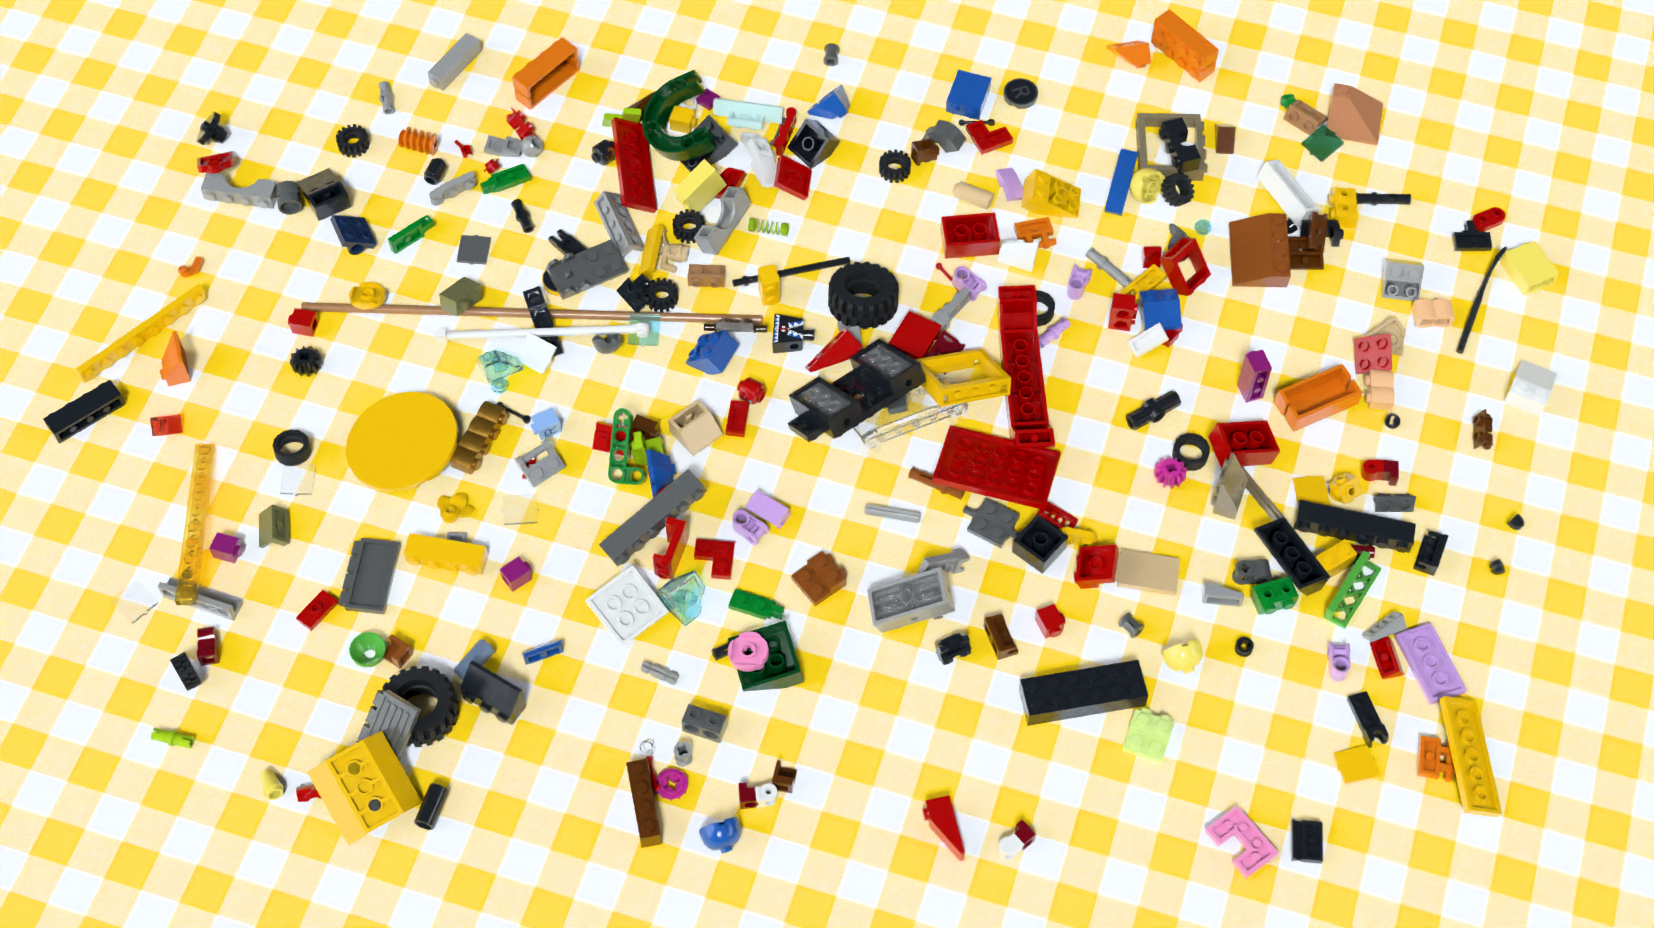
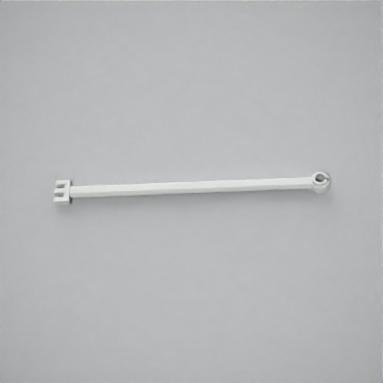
[432,323,650,343]

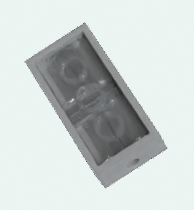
[867,567,955,633]

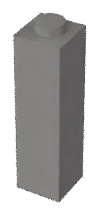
[427,32,482,91]

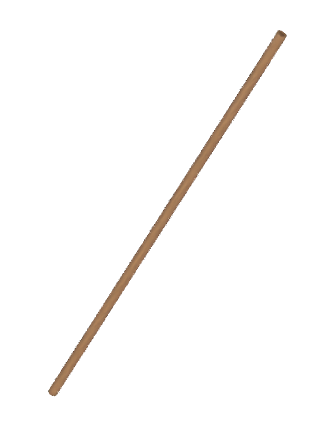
[301,302,763,324]

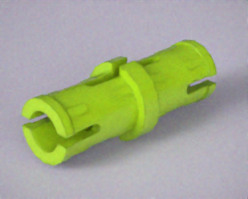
[151,727,195,749]

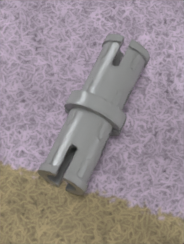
[378,81,394,115]

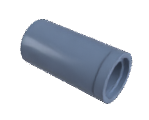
[453,639,495,680]

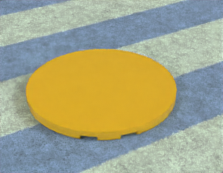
[346,392,459,492]

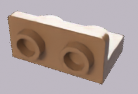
[1283,99,1328,136]
[687,264,726,288]

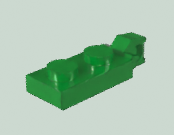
[480,163,531,195]
[388,215,435,254]
[728,588,784,620]

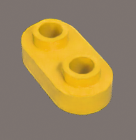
[1059,527,1098,547]

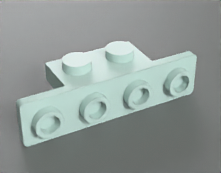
[713,98,783,130]

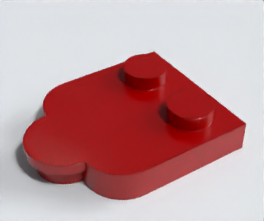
[197,151,234,174]

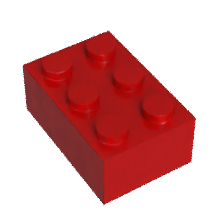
[940,212,1000,259]
[1208,420,1280,468]

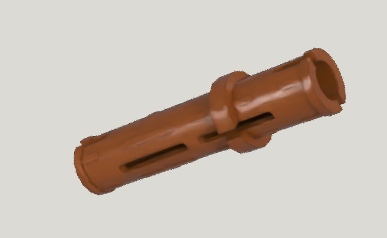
[908,467,965,500]

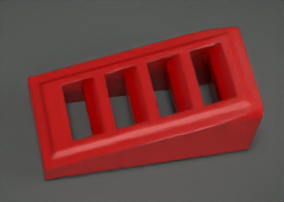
[1033,502,1078,530]

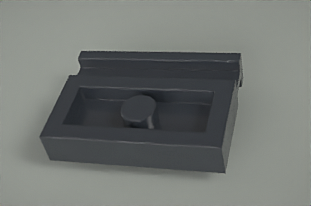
[1291,819,1323,864]

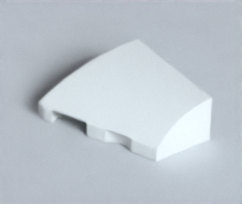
[997,239,1039,272]

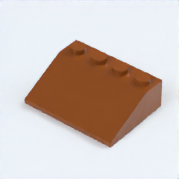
[1228,213,1291,288]

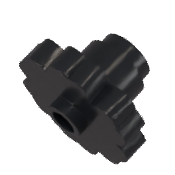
[196,111,228,145]

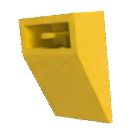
[1021,169,1081,219]

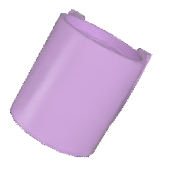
[1067,264,1093,300]
[952,266,987,301]
[732,510,769,546]
[1327,642,1351,682]

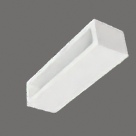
[1257,159,1319,226]

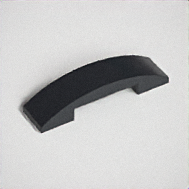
[522,286,563,357]

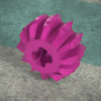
[1154,456,1187,489]

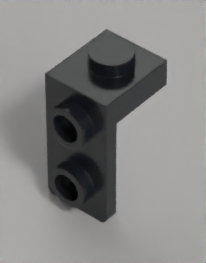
[1300,220,1344,247]

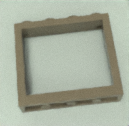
[1135,113,1208,181]

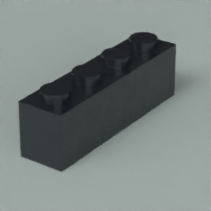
[43,380,126,444]

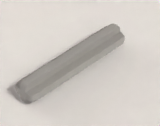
[864,503,921,523]

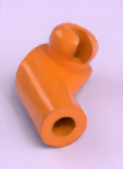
[178,256,204,278]

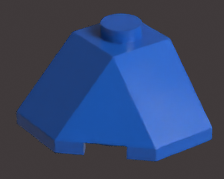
[807,84,850,119]
[646,449,676,498]

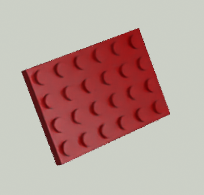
[932,425,1061,510]

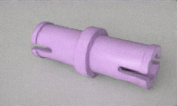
[1039,317,1071,348]

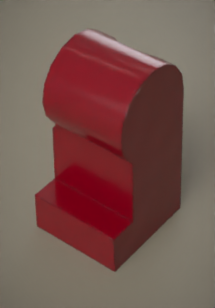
[197,626,219,666]

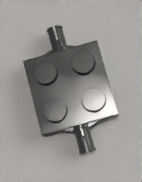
[963,498,1020,549]

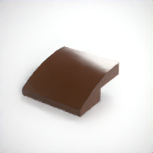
[1288,237,1324,270]

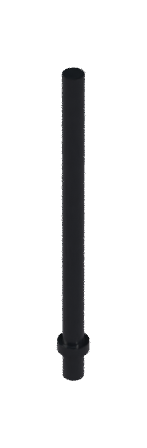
[732,256,850,287]

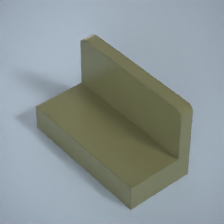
[259,504,289,548]

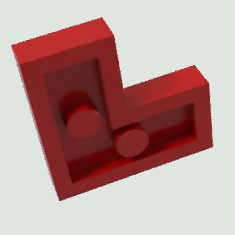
[966,120,1013,155]
[694,539,735,580]

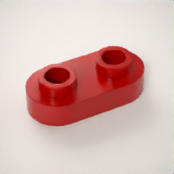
[1472,207,1506,232]

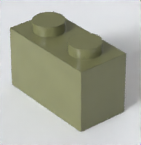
[439,276,482,317]

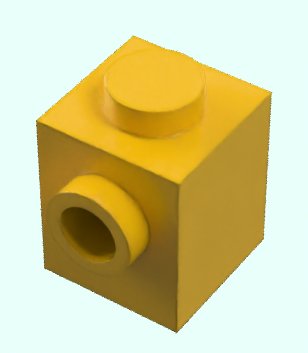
[669,105,697,134]

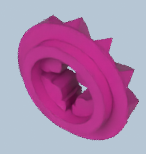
[656,768,688,801]

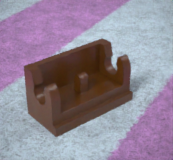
[1305,211,1328,253]
[983,614,1019,660]

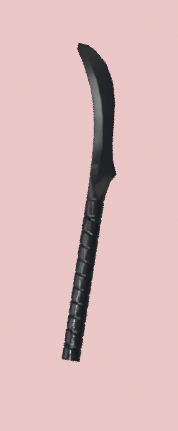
[1456,247,1507,354]

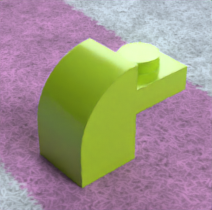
[631,431,666,466]

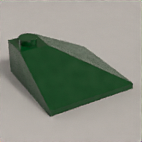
[728,620,804,692]

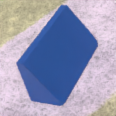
[521,640,564,665]

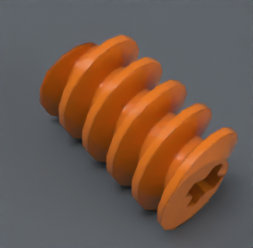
[398,126,438,156]

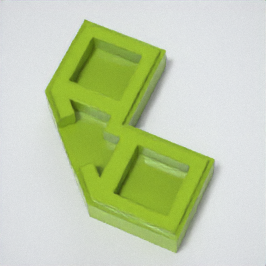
[602,107,641,127]

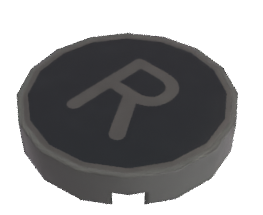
[1003,78,1038,109]

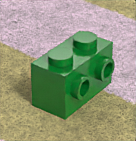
[1250,577,1299,615]

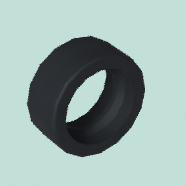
[1036,290,1055,327]
[272,429,311,466]
[1172,433,1210,471]

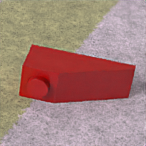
[805,328,862,373]
[922,795,965,861]

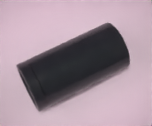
[414,783,449,830]

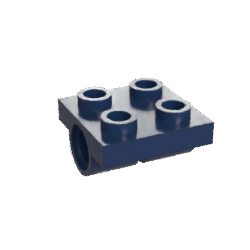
[330,215,376,255]

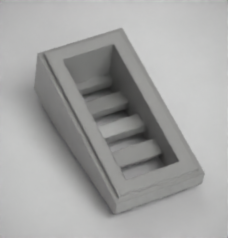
[1202,581,1244,607]
[1362,611,1407,642]

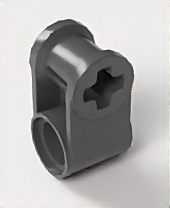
[1232,559,1272,585]

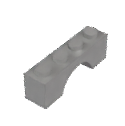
[200,172,277,209]
[694,186,751,255]

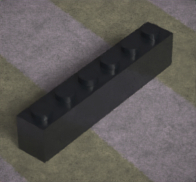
[1293,500,1416,553]

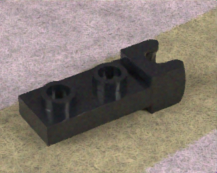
[1347,691,1389,748]

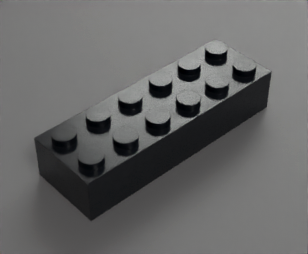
[1018,659,1148,726]

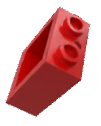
[1159,237,1211,296]

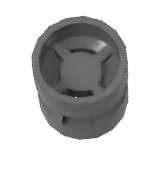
[276,181,302,215]

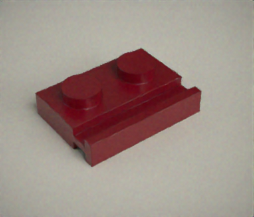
[925,330,966,375]

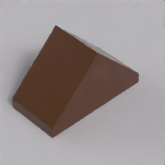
[1214,124,1236,154]

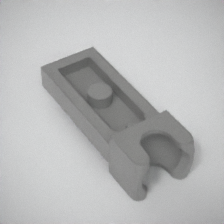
[931,287,971,333]
[917,548,970,574]

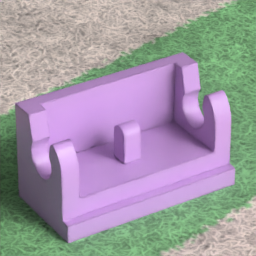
[745,490,791,529]

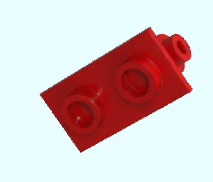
[506,107,538,140]

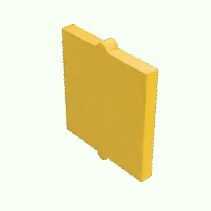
[1292,475,1330,506]
[1333,745,1379,785]

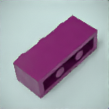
[1237,349,1272,403]

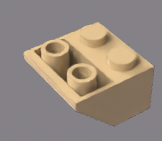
[668,399,723,457]

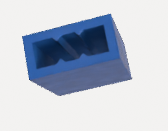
[946,69,992,120]

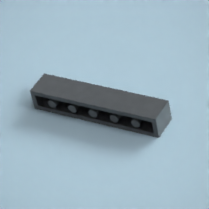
[599,468,707,567]

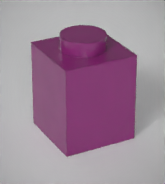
[209,532,243,564]
[499,557,532,592]

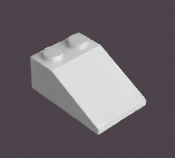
[1504,359,1558,418]

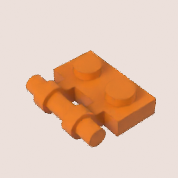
[1014,217,1057,249]
[1417,735,1455,782]

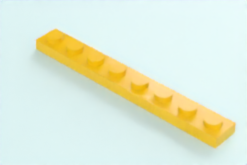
[76,284,207,383]

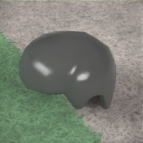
[592,334,622,355]

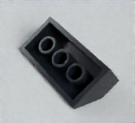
[1253,517,1330,596]

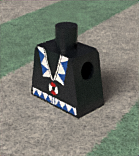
[772,314,815,353]

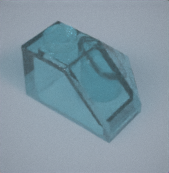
[476,350,523,383]
[655,571,705,626]

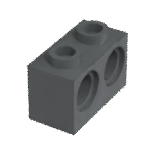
[681,704,728,744]

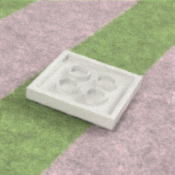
[585,565,669,648]

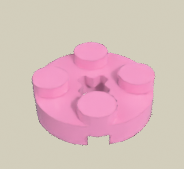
[728,632,769,672]

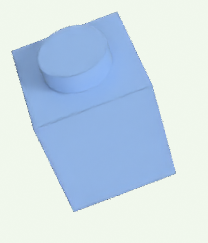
[530,408,562,441]

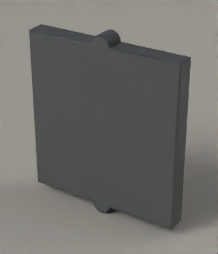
[456,234,491,265]

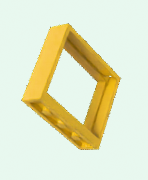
[915,348,1011,407]

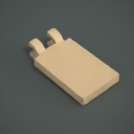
[1115,549,1180,596]

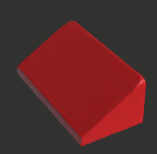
[1369,636,1404,679]

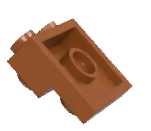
[791,551,847,606]

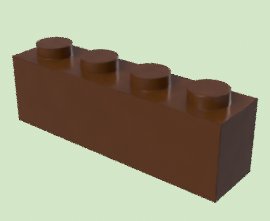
[626,759,662,848]

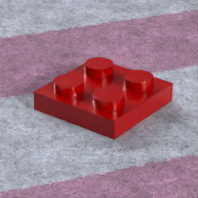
[774,155,812,201]

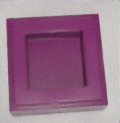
[696,88,720,111]

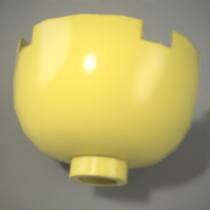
[1130,168,1165,205]
[1161,639,1203,674]

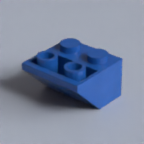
[685,330,739,375]

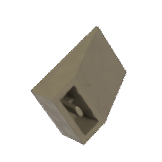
[1211,453,1248,520]

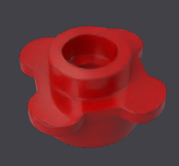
[483,159,501,174]

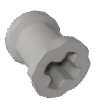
[673,742,693,767]

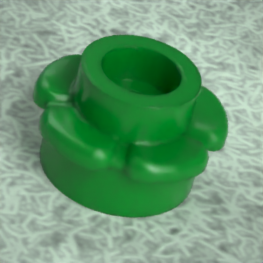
[1280,94,1297,108]

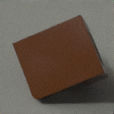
[772,760,797,794]

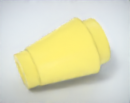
[260,769,284,800]

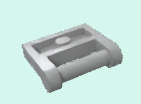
[514,439,566,489]

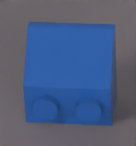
[1138,289,1182,331]

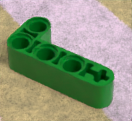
[608,408,647,486]

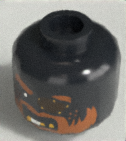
[591,139,616,166]

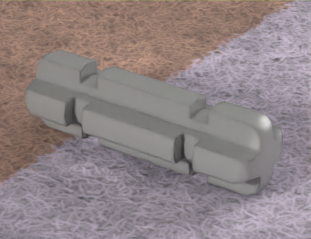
[640,661,679,685]

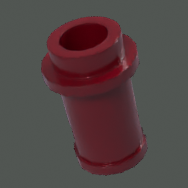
[1351,544,1375,560]

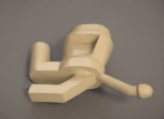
[656,229,689,274]

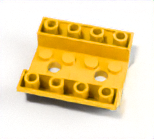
[307,731,422,845]

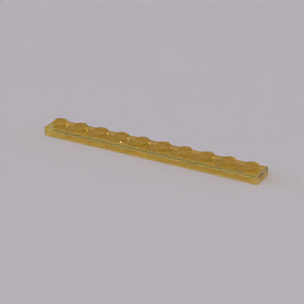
[175,444,216,606]

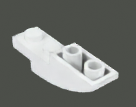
[740,132,777,188]

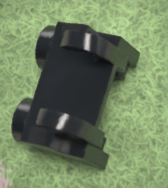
[934,632,971,665]

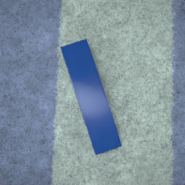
[1104,148,1138,216]

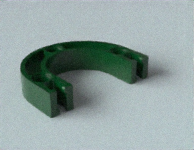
[642,70,716,161]

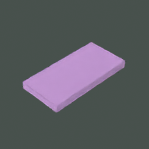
[1394,622,1467,705]

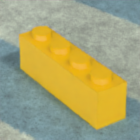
[403,533,488,576]

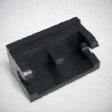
[1413,531,1449,576]

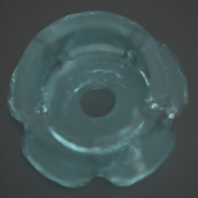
[1194,219,1212,236]
[490,377,509,394]

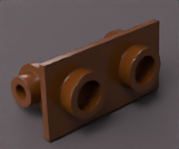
[1472,409,1493,450]

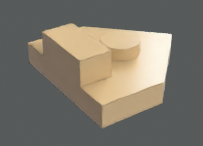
[1365,316,1406,357]

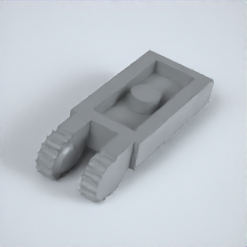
[429,171,477,206]

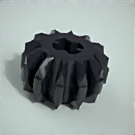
[290,345,323,377]

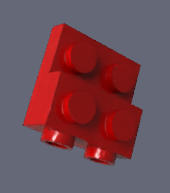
[1074,544,1119,589]

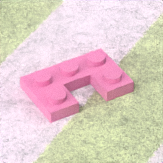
[1205,806,1279,879]

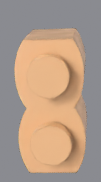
[1411,298,1455,328]
[1364,370,1395,410]

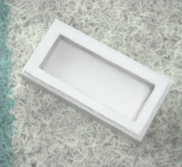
[1128,322,1169,358]

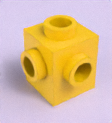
[1328,473,1363,504]

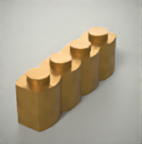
[450,401,508,475]

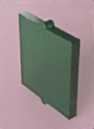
[1301,124,1344,163]

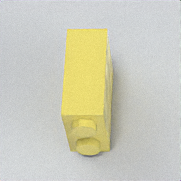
[674,159,727,213]
[1500,240,1559,296]

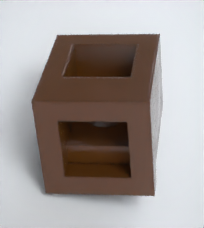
[910,139,939,166]
[632,414,660,440]

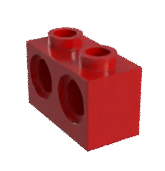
[1108,293,1138,332]

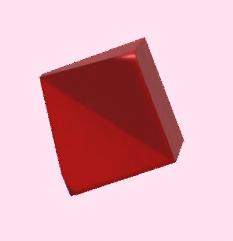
[1141,246,1162,268]

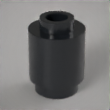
[424,158,447,185]

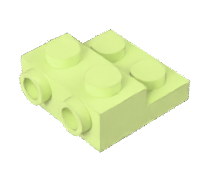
[1122,708,1175,764]

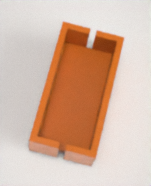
[1151,9,1219,82]
[512,37,580,110]
[1274,363,1363,432]

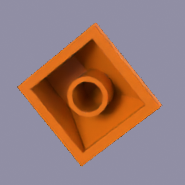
[1106,40,1151,68]
[160,331,191,387]

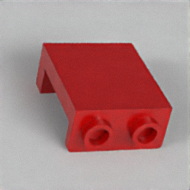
[888,311,942,359]
[652,517,688,580]

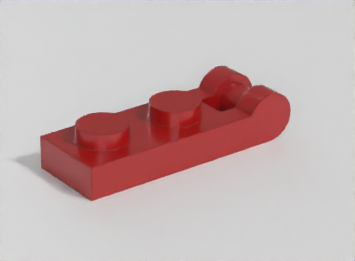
[774,107,796,156]

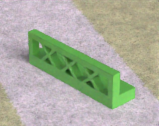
[1324,550,1382,629]

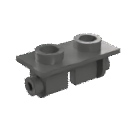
[1373,493,1416,512]

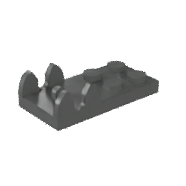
[546,239,628,300]

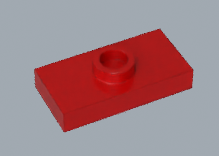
[725,400,750,437]
[296,589,338,631]

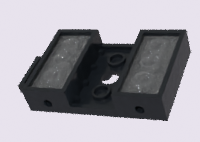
[787,339,926,442]

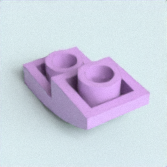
[995,167,1024,202]

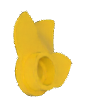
[437,493,474,523]

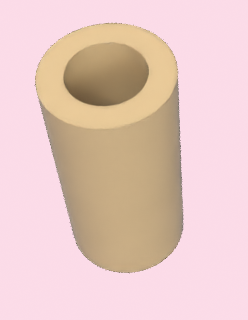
[952,181,994,210]

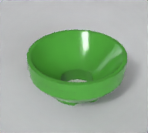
[349,632,386,668]

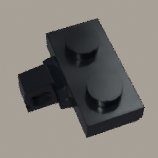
[1452,220,1492,251]
[616,273,652,313]

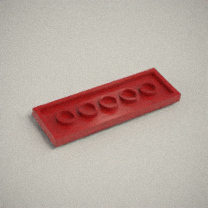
[611,117,657,213]

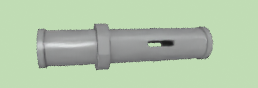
[1085,247,1133,288]

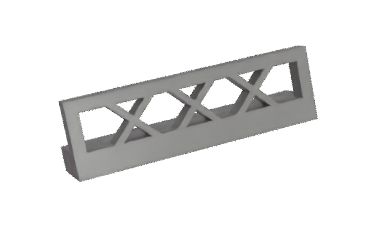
[594,191,644,258]
[157,577,243,621]

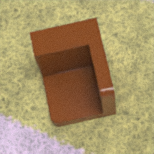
[384,634,413,669]

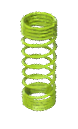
[748,217,789,237]

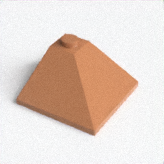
[1325,83,1383,146]

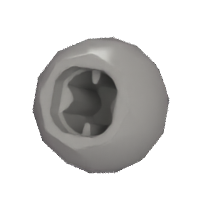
[521,135,543,158]

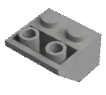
[1381,258,1425,301]

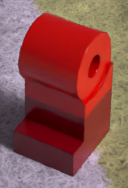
[1360,459,1399,486]

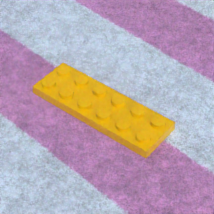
[1439,696,1502,817]

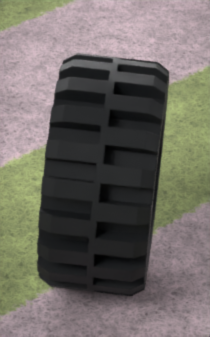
[828,262,899,329]
[382,666,459,747]

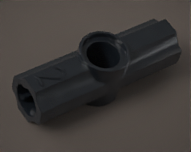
[1125,391,1181,431]

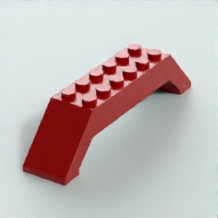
[998,285,1055,449]

